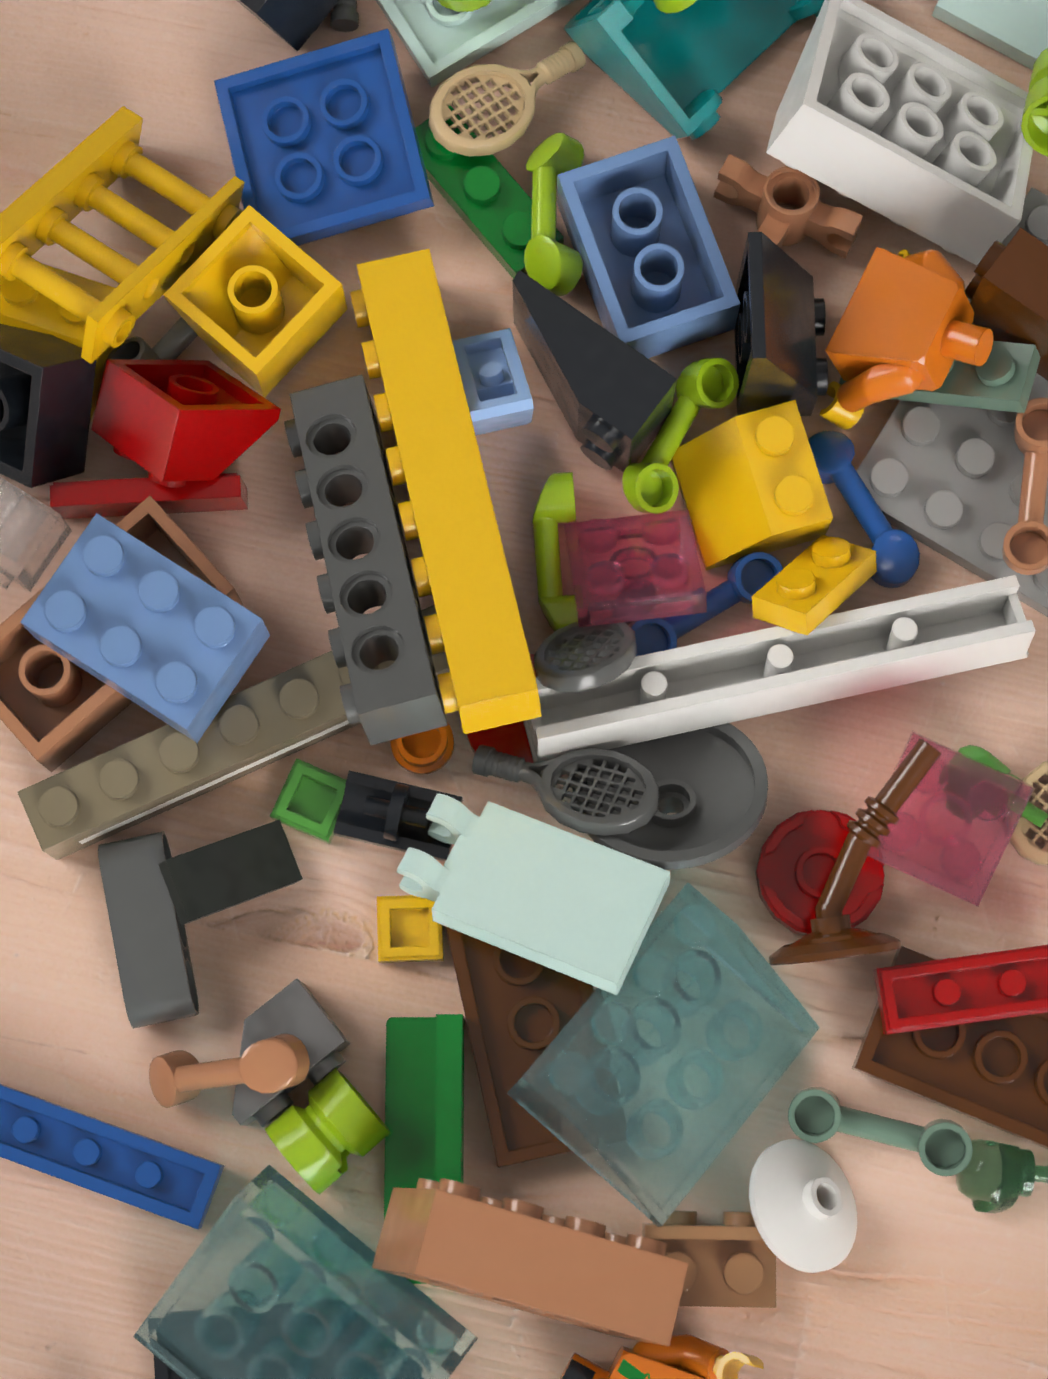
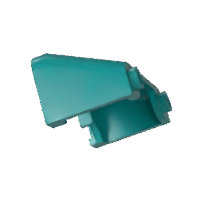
[564,0,824,140]

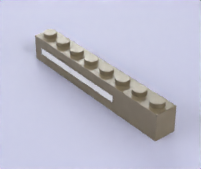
[17,605,449,860]

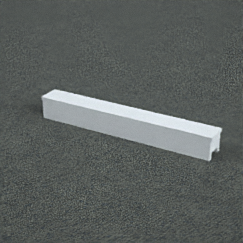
[523,575,1036,763]

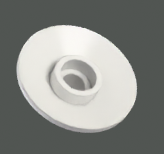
[749,1139,857,1273]

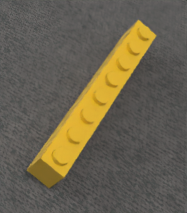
[350,249,542,734]

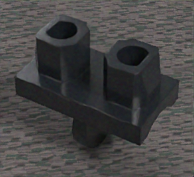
[333,770,463,861]

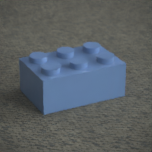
[557,135,740,358]
[20,513,270,743]

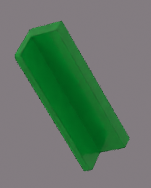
[383,1014,465,1287]

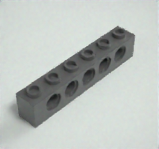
[284,374,448,745]

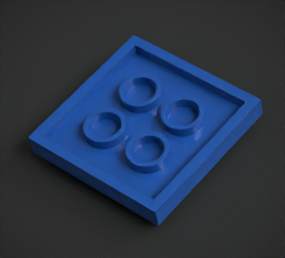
[214,29,434,246]

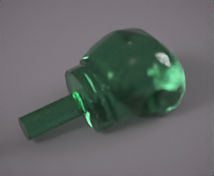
[956,1139,1048,1213]

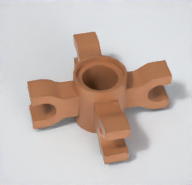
[713,154,863,259]

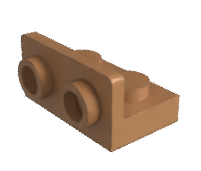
[642,1210,776,1308]

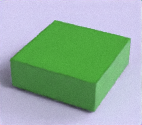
[270,758,347,844]

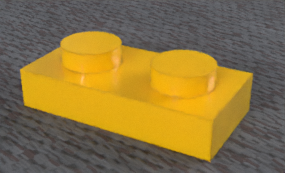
[751,535,877,635]

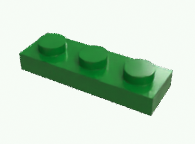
[415,105,564,279]

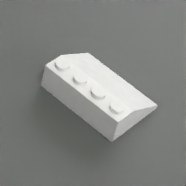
[766,0,1033,266]

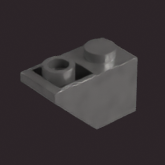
[232,979,350,1127]

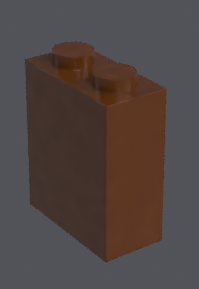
[965,227,1048,381]

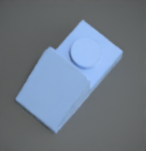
[452,328,534,435]

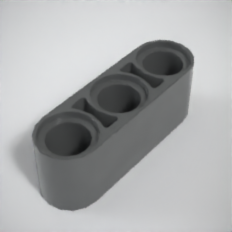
[98,831,199,1029]

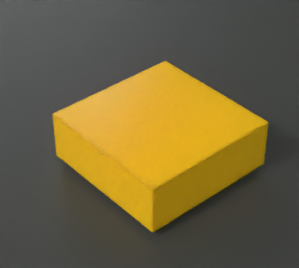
[377,895,444,963]

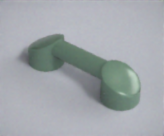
[788,1087,973,1176]

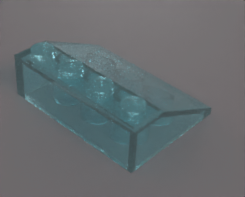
[507,882,820,1227]
[133,1165,478,1379]

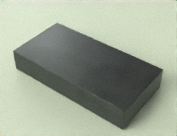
[158,819,303,925]

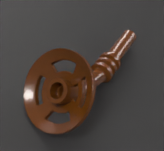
[769,738,941,965]

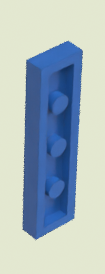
[0,1084,225,1229]

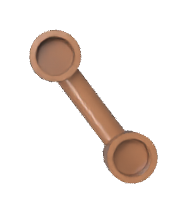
[1002,398,1048,575]
[149,1033,310,1108]

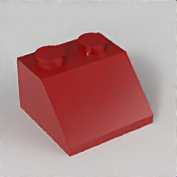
[91,359,281,488]

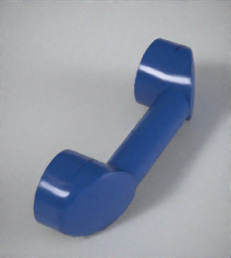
[808,431,920,588]
[630,552,783,656]

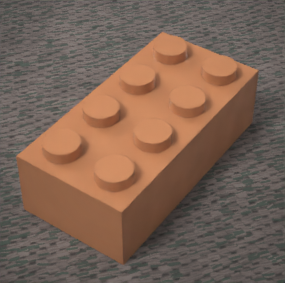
[0,496,243,772]
[372,1178,689,1346]

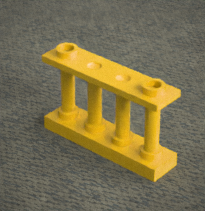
[0,106,245,364]

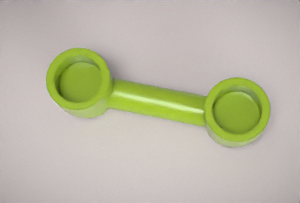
[524,132,584,297]
[622,358,739,514]
[532,472,584,632]

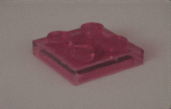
[564,509,707,627]
[867,731,1034,906]

